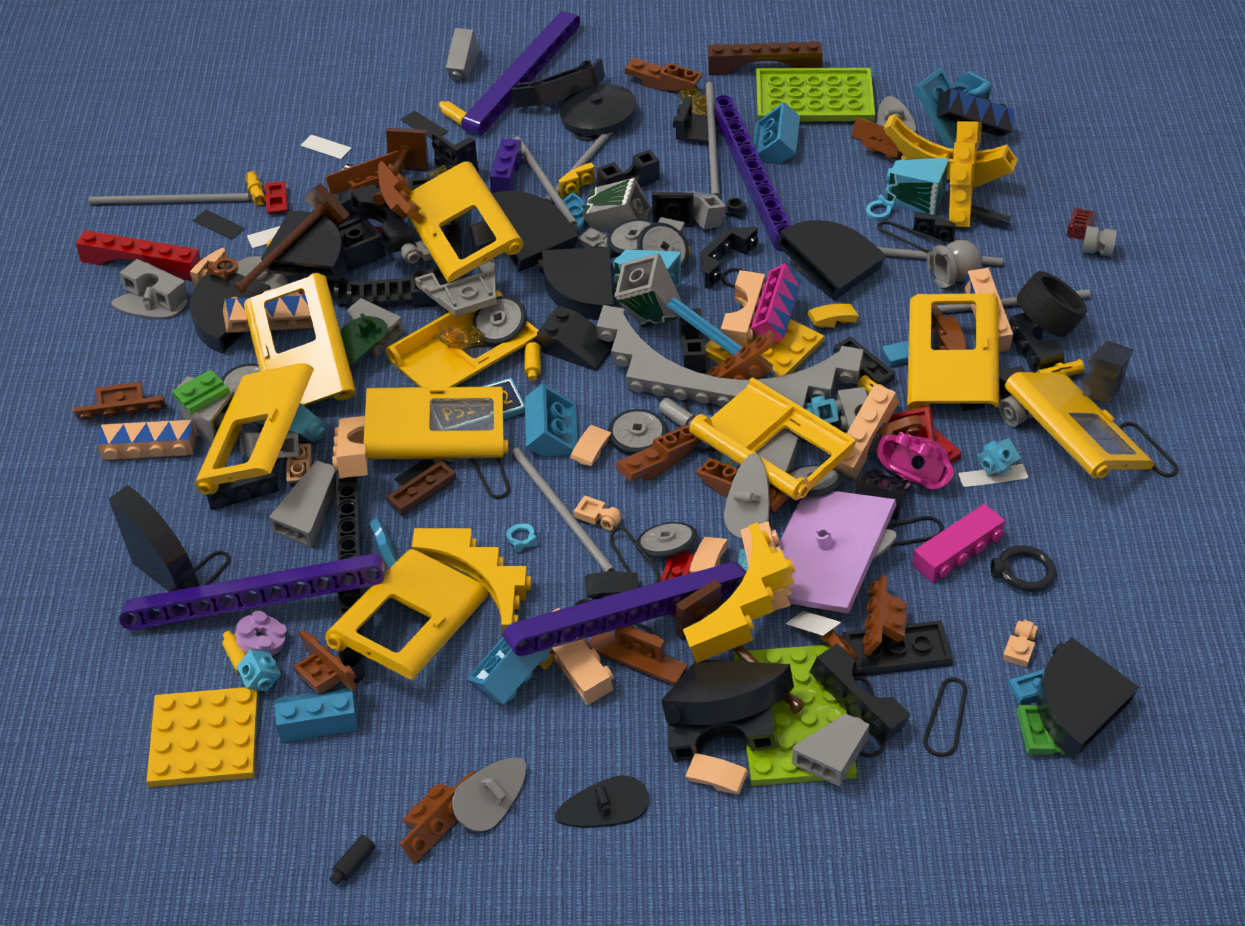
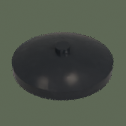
[560,84,637,135]

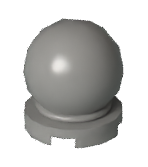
[927,240,983,288]

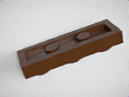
[386,460,457,515]

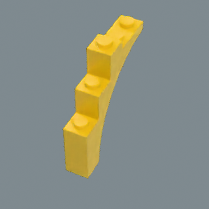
[884,114,1018,188]
[949,121,982,227]
[683,522,796,663]
[412,528,532,633]

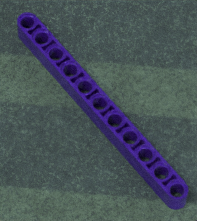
[462,11,580,135]
[715,95,791,252]
[119,554,386,630]
[503,562,747,656]

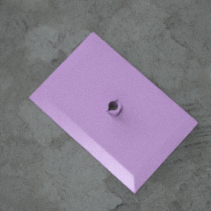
[777,491,896,614]

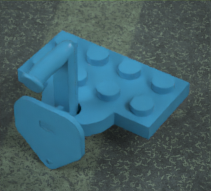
[913,67,992,149]

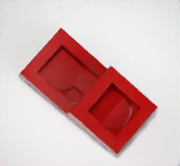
[265,181,288,214]

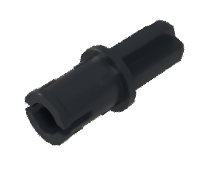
[971,205,1011,229]

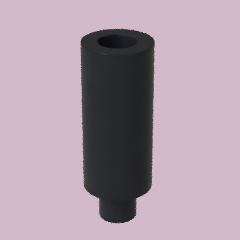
[329,835,376,885]

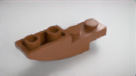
[625,57,702,91]
[378,161,425,223]
[931,305,966,350]
[616,425,702,482]
[696,458,787,513]

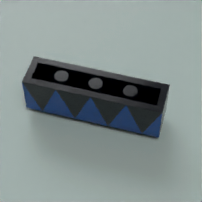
[937,88,1014,137]

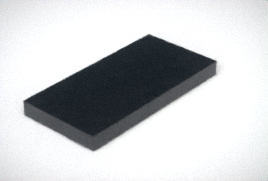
[842,620,953,676]

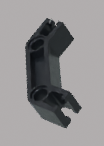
[511,59,606,108]

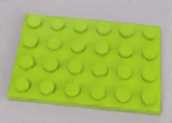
[756,68,875,122]
[734,645,857,786]

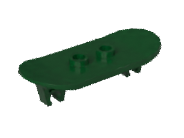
[340,313,388,370]

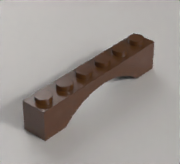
[708,41,823,75]

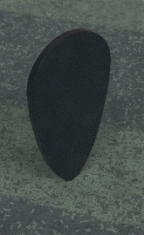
[555,775,649,828]

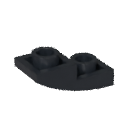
[913,212,956,242]
[585,572,639,599]

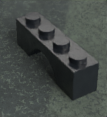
[351,185,414,254]
[809,644,911,744]
[668,707,778,762]

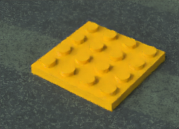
[705,319,824,379]
[147,687,259,787]

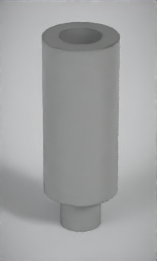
[658,398,695,427]

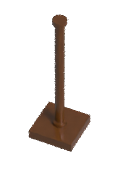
[373,128,429,206]
[234,183,350,294]
[676,579,805,714]

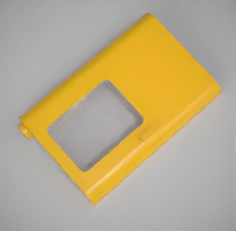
[1005,372,1154,479]
[364,387,508,460]

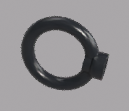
[990,545,1056,592]

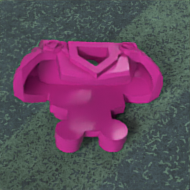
[877,432,955,489]

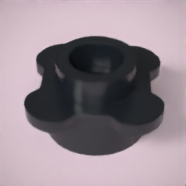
[725,198,747,217]

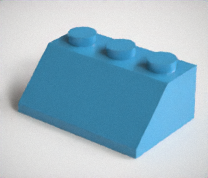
[753,102,800,163]
[525,383,578,457]
[467,637,552,704]
[275,687,359,743]

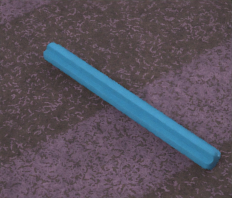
[667,297,775,379]

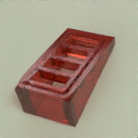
[1067,207,1095,240]

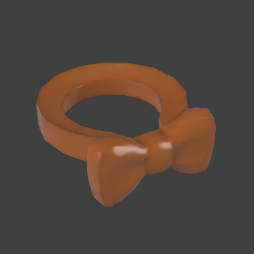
[208,258,238,280]

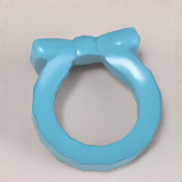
[866,194,896,221]
[506,523,538,553]

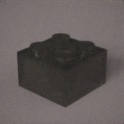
[1082,340,1133,404]

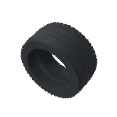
[1016,271,1087,337]

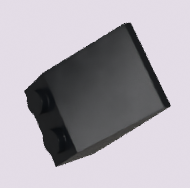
[537,306,614,371]

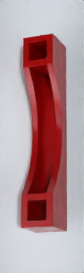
[75,230,201,281]

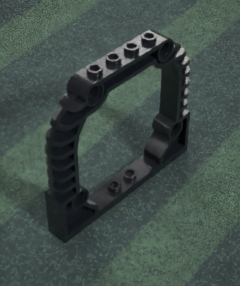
[311,176,463,308]

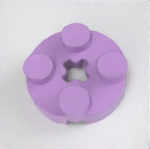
[235,611,287,656]

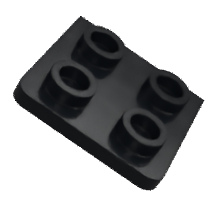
[673,97,720,144]
[432,132,479,172]
[855,469,912,520]

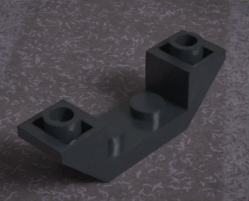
[700,226,758,289]

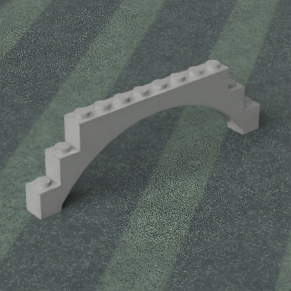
[597,305,863,409]

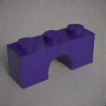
[489,138,523,193]

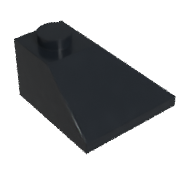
[652,192,694,227]

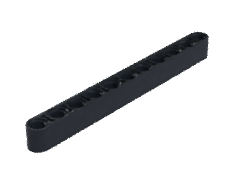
[336,470,365,683]

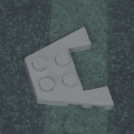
[415,258,497,317]

